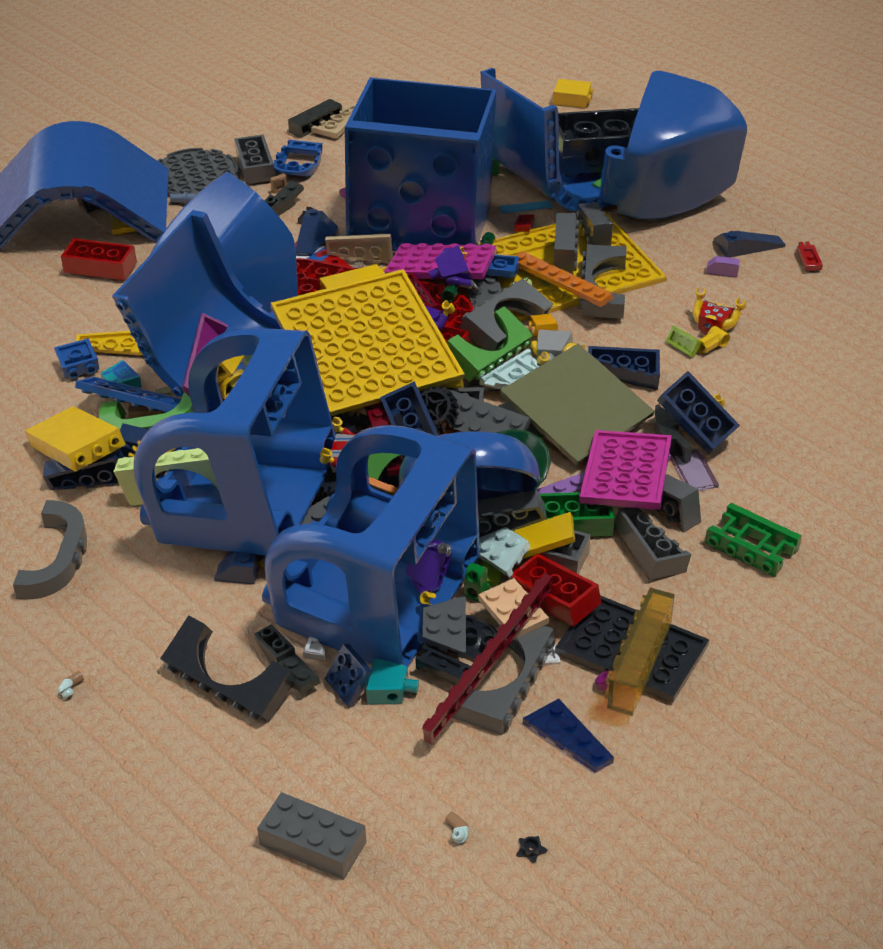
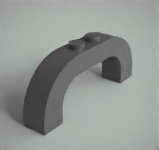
[13,500,87,599]

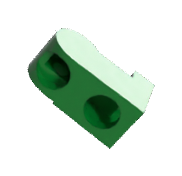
[464,563,490,603]

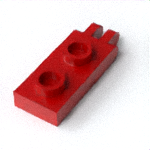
[797,241,823,271]

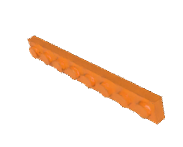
[516,251,613,307]

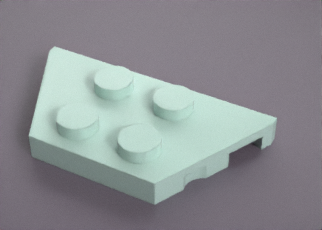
[480,349,539,389]
[479,527,530,577]

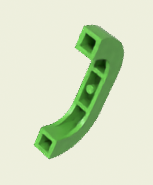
[99,392,193,430]

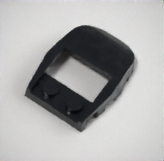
[415,615,498,685]

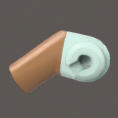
[58,671,84,699]
[445,812,469,843]

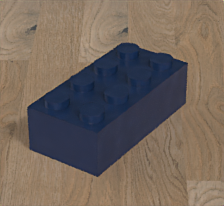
[657,371,740,455]
[380,381,439,457]

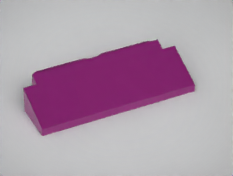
[182,313,228,397]

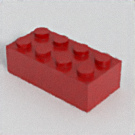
[61,238,137,280]
[509,553,601,627]

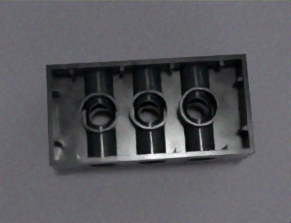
[558,108,639,178]

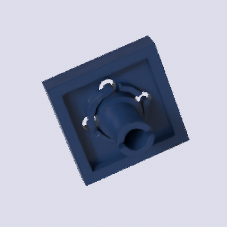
[324,644,373,706]

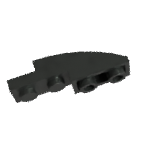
[264,180,304,216]
[654,404,692,463]
[253,624,320,694]

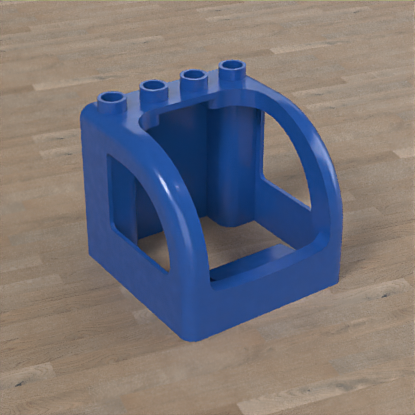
[133,328,336,555]
[262,425,480,667]

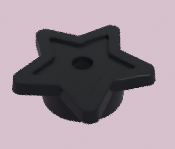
[517,836,548,863]

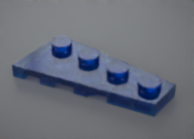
[523,698,614,773]

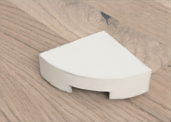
[303,637,325,661]

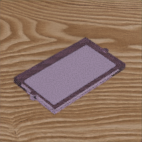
[670,448,719,491]

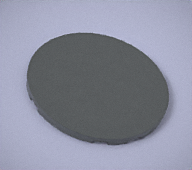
[157,148,240,197]

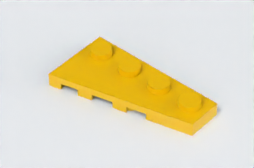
[76,331,143,356]

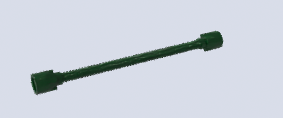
[441,232,495,303]

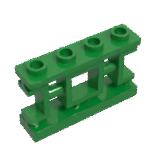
[705,503,802,577]

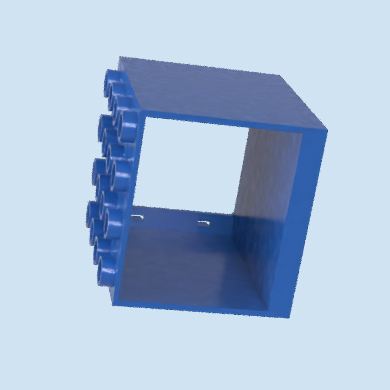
[345,77,497,252]

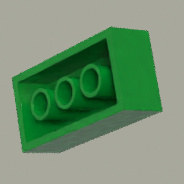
[539,492,615,536]

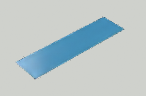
[499,200,553,214]

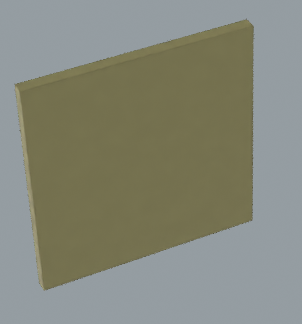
[500,344,655,466]

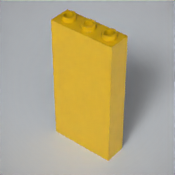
[24,406,126,471]

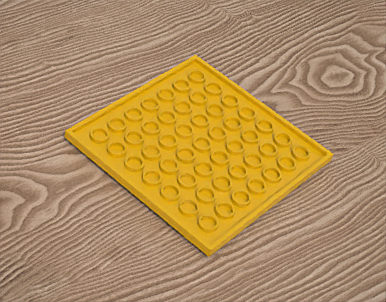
[270,269,464,416]

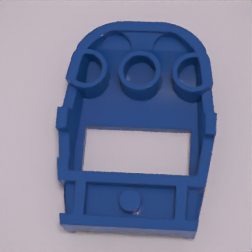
[274,140,323,176]

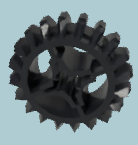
[421,385,459,434]

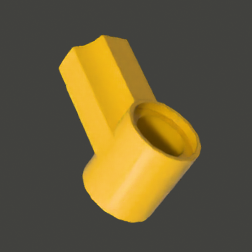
[698,326,730,355]

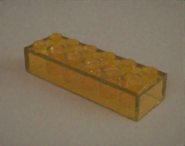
[605,587,675,716]

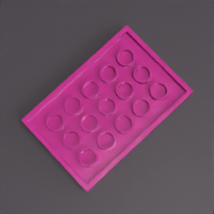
[384,243,497,279]
[580,430,672,510]

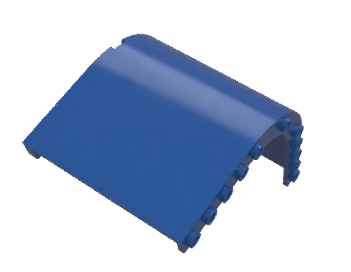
[480,68,612,212]
[0,121,168,250]
[112,210,286,415]

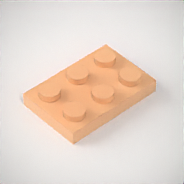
[478,578,549,639]

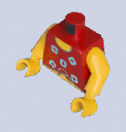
[692,287,747,335]

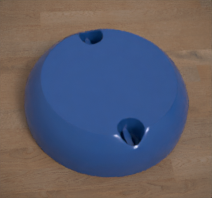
[398,432,540,500]

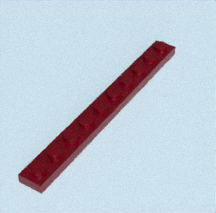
[422,573,552,745]

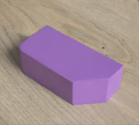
[706,256,740,277]

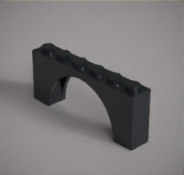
[160,615,297,723]

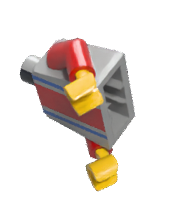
[320,417,356,473]

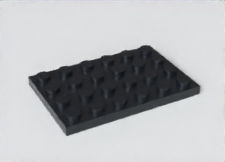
[555,595,710,702]

